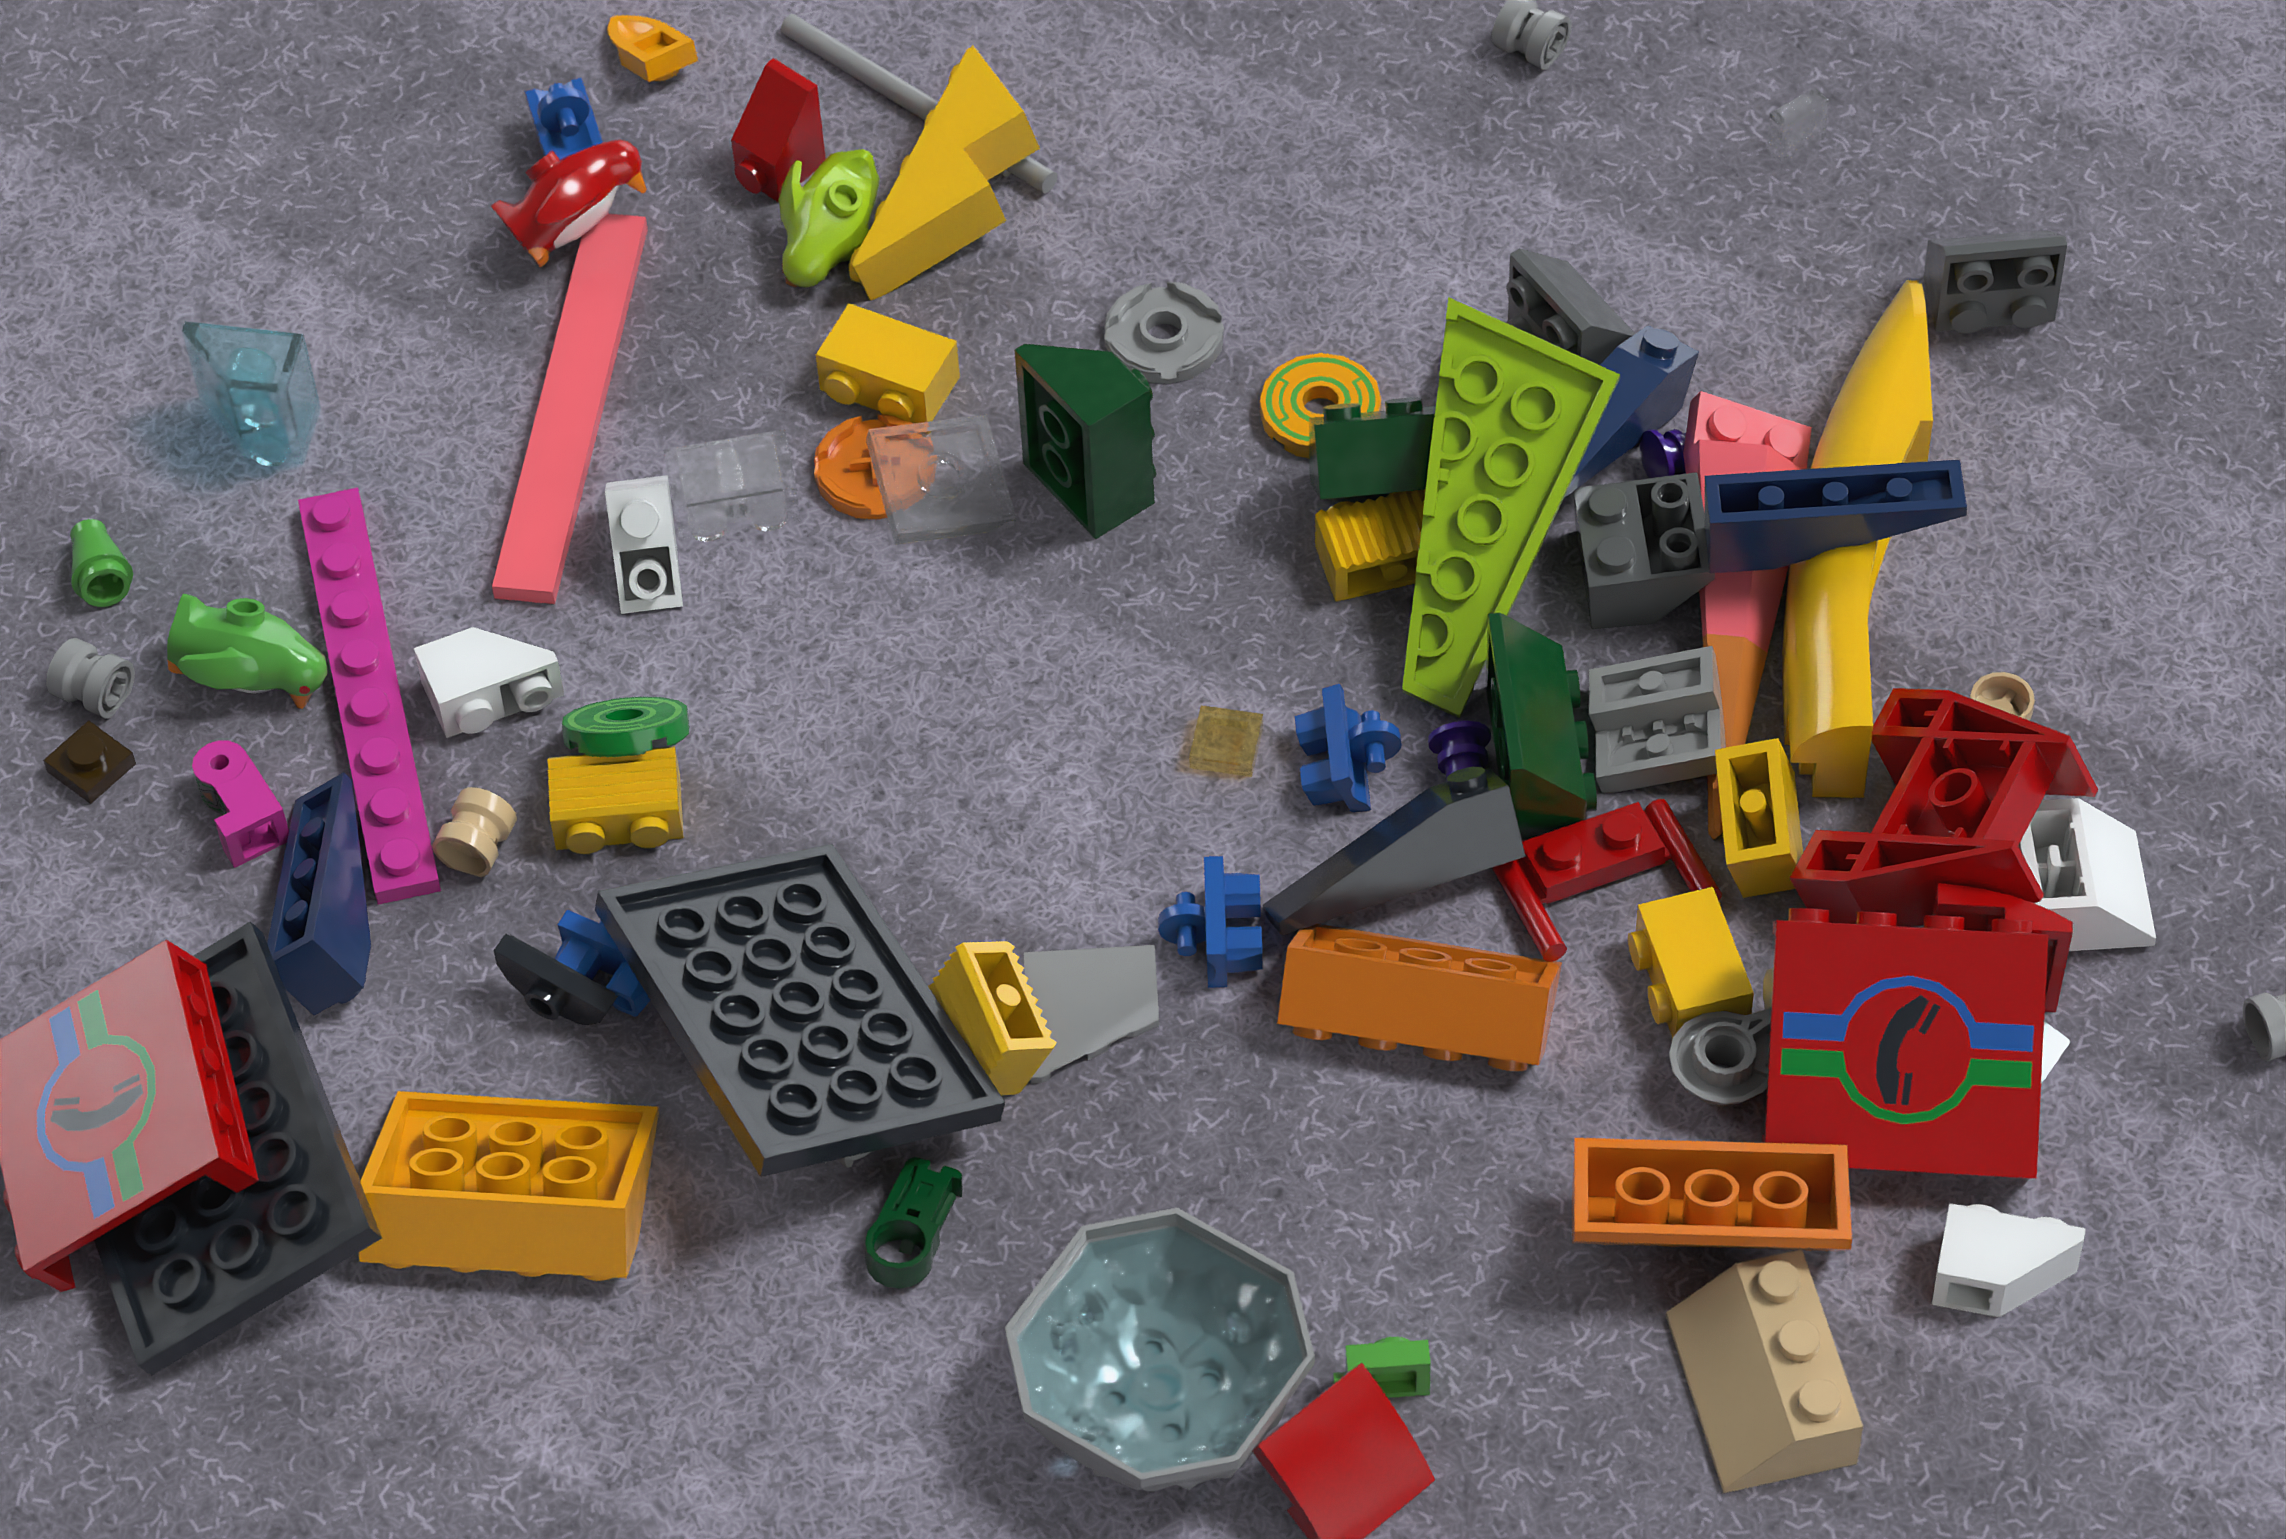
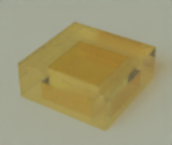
[1189,705,1264,777]

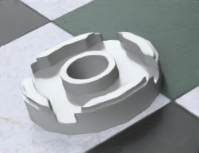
[1104,282,1224,384]

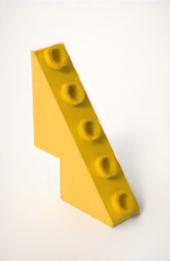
[849,45,1040,301]

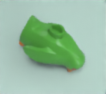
[167,594,328,709]

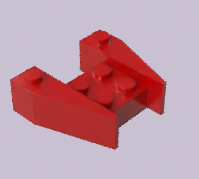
[1790,688,2098,927]

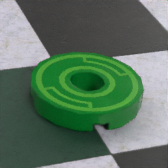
[562,696,690,757]

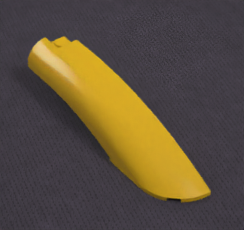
[1782,280,1933,798]

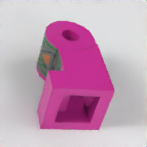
[192,740,289,868]

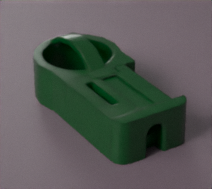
[865,1157,963,1289]

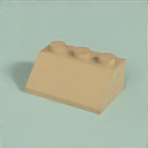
[1666,1249,1863,1493]

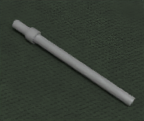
[781,14,1057,193]

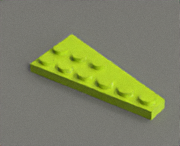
[1402,297,1620,718]

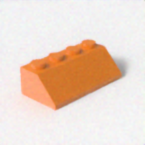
[1277,924,1562,1071]
[1572,1137,1852,1251]

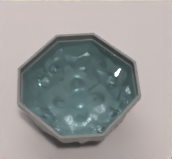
[1005,1208,1315,1491]

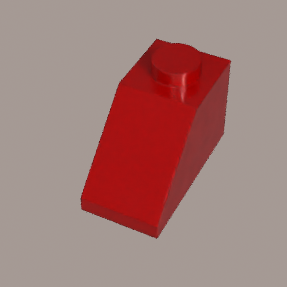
[731,58,826,203]

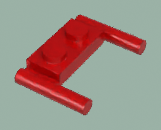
[1492,799,1722,962]

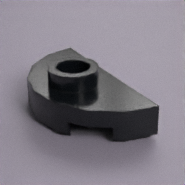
[493,933,618,1025]

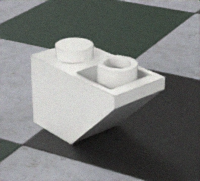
[605,475,683,614]
[414,627,564,738]
[1932,1203,2086,1317]

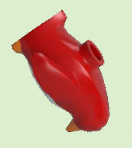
[490,140,647,268]

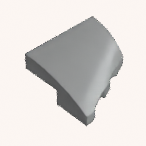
[1024,945,1159,1084]

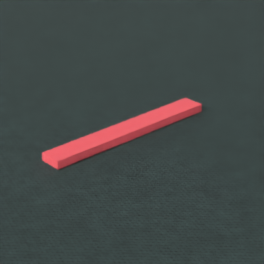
[492,213,648,604]

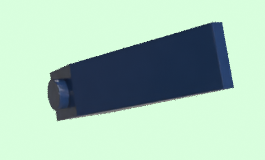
[1564,325,1699,498]
[1704,459,1967,573]
[267,772,371,1016]

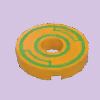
[1260,353,1382,458]

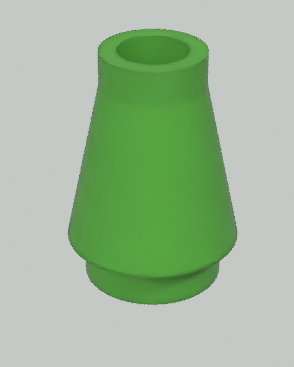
[70,519,133,607]

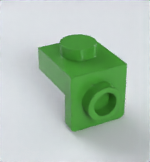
[1333,1337,1431,1398]

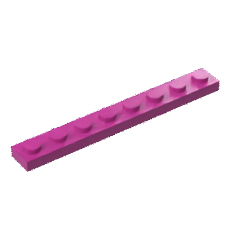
[298,487,441,905]

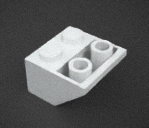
[2018,798,2156,951]

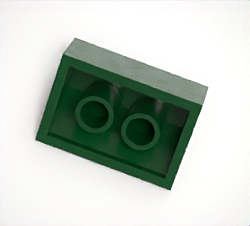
[1014,344,1156,539]
[1309,397,1436,499]
[1485,613,1597,840]

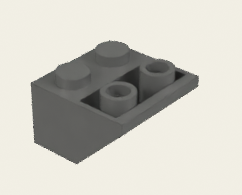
[1923,230,2067,333]
[1506,248,1635,365]
[1573,472,1715,629]

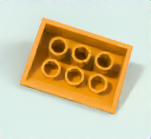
[359,1091,659,1281]

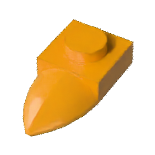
[608,15,698,82]

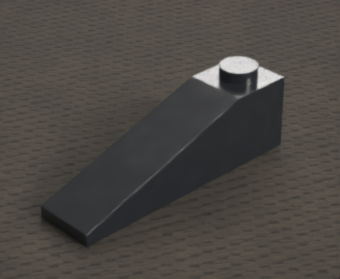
[1262,767,1526,935]

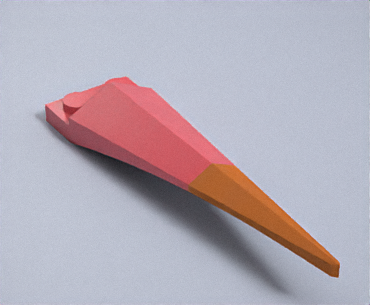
[1683,391,1812,840]

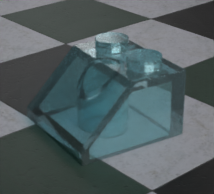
[182,321,321,466]

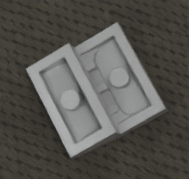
[1589,646,1726,793]

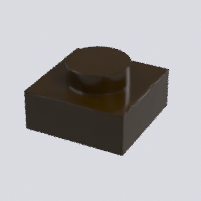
[43,720,136,804]

